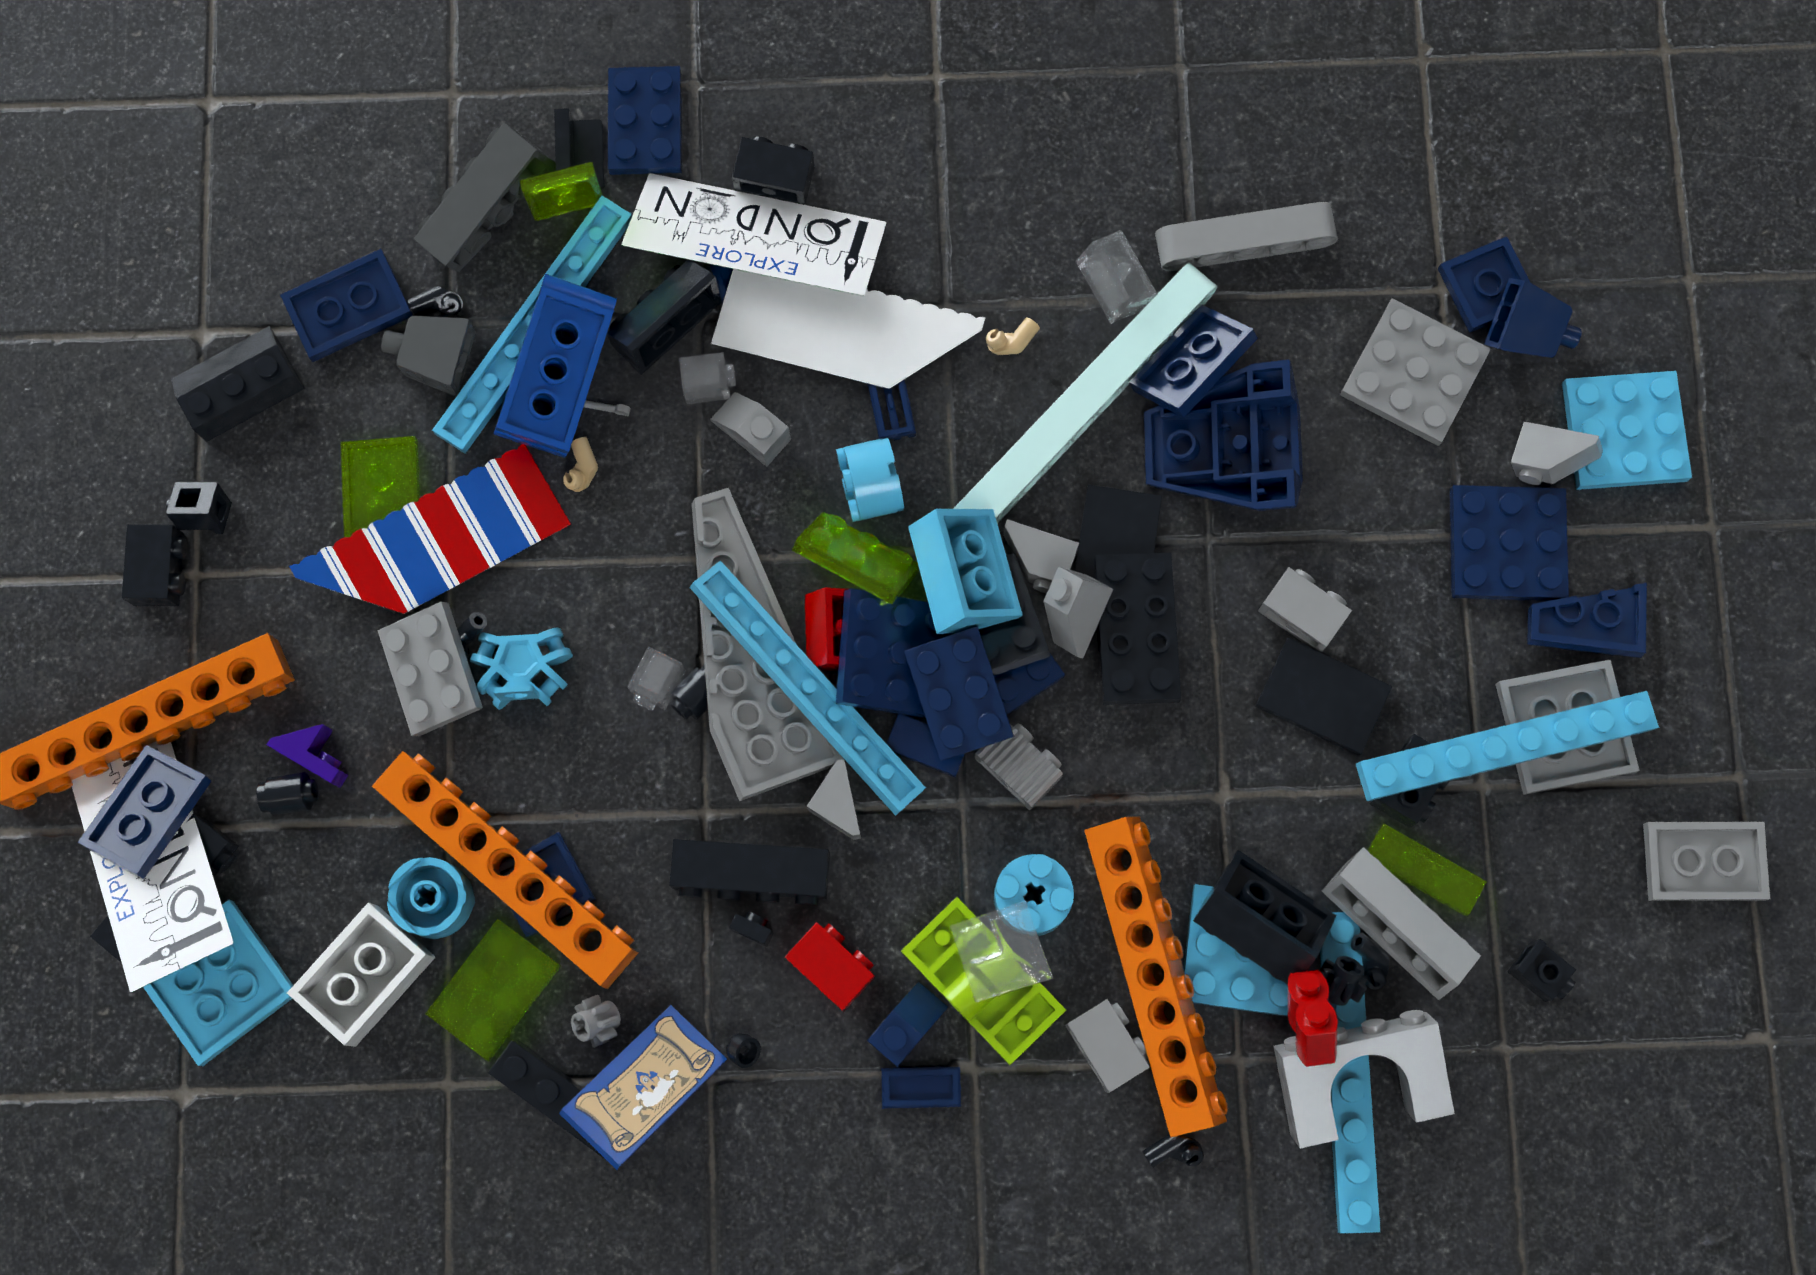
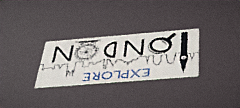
[621,173,886,296]
[72,741,234,992]

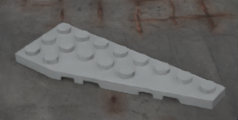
[692,488,845,801]

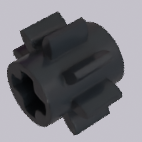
[1320,956,1368,1006]

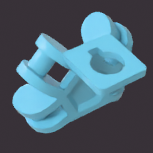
[470,628,573,710]

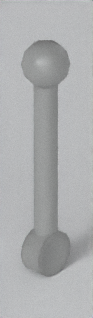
[584,400,631,416]

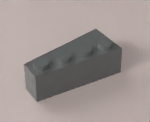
[414,123,556,272]

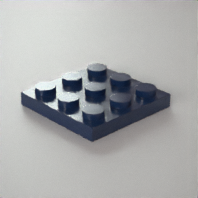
[1450,485,1569,601]
[836,588,951,718]

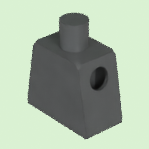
[381,316,476,396]

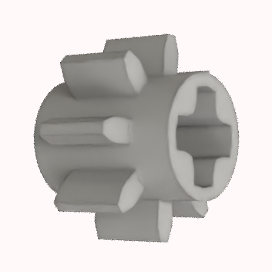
[571,995,621,1048]

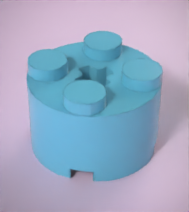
[836,438,904,522]
[994,854,1074,936]
[387,857,475,939]

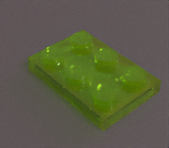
[792,512,919,604]
[425,919,561,1061]

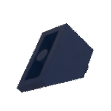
[867,982,948,1067]

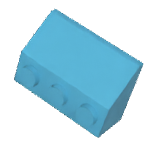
[908,509,1023,634]

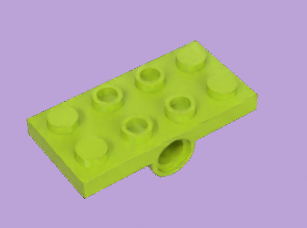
[901,897,1066,1065]

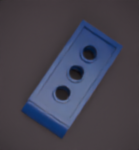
[493,274,617,458]

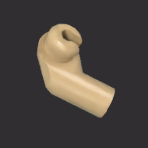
[986,317,1040,355]
[563,437,598,492]

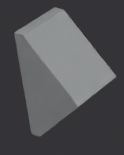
[807,759,861,840]

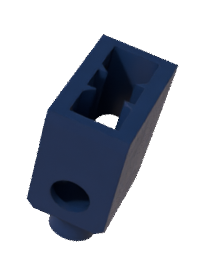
[1484,278,1582,358]

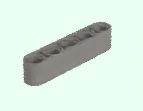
[1155,202,1338,271]

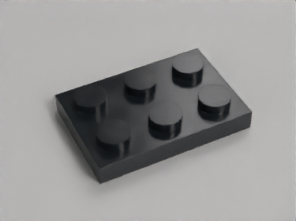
[979,553,1051,675]

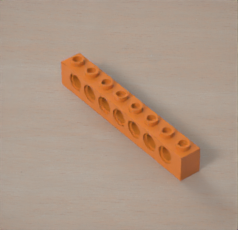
[0,633,295,810]
[372,751,638,989]
[1084,817,1228,1138]

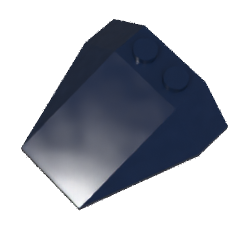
[1144,359,1303,511]

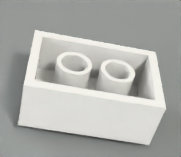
[287,902,435,1047]

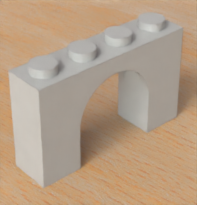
[1274,1010,1455,1148]

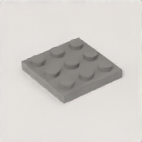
[1340,298,1491,446]
[1495,660,1640,795]

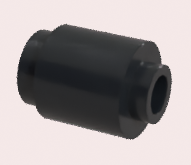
[670,665,708,720]
[256,772,318,815]

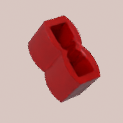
[1287,970,1338,1067]

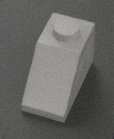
[711,392,791,467]
[1511,422,1603,485]
[1003,519,1079,594]
[1043,566,1113,659]

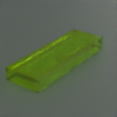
[1367,824,1487,916]

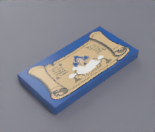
[559,1005,727,1170]

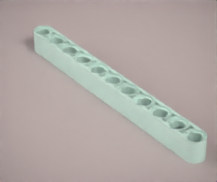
[953,263,1217,524]

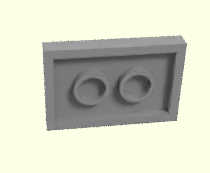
[377,602,483,736]
[1643,822,1770,901]

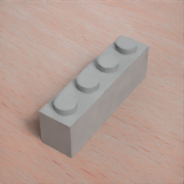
[1322,847,1481,1000]

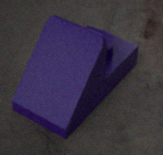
[266,724,348,788]

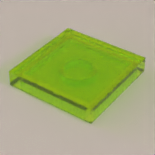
[520,162,603,221]

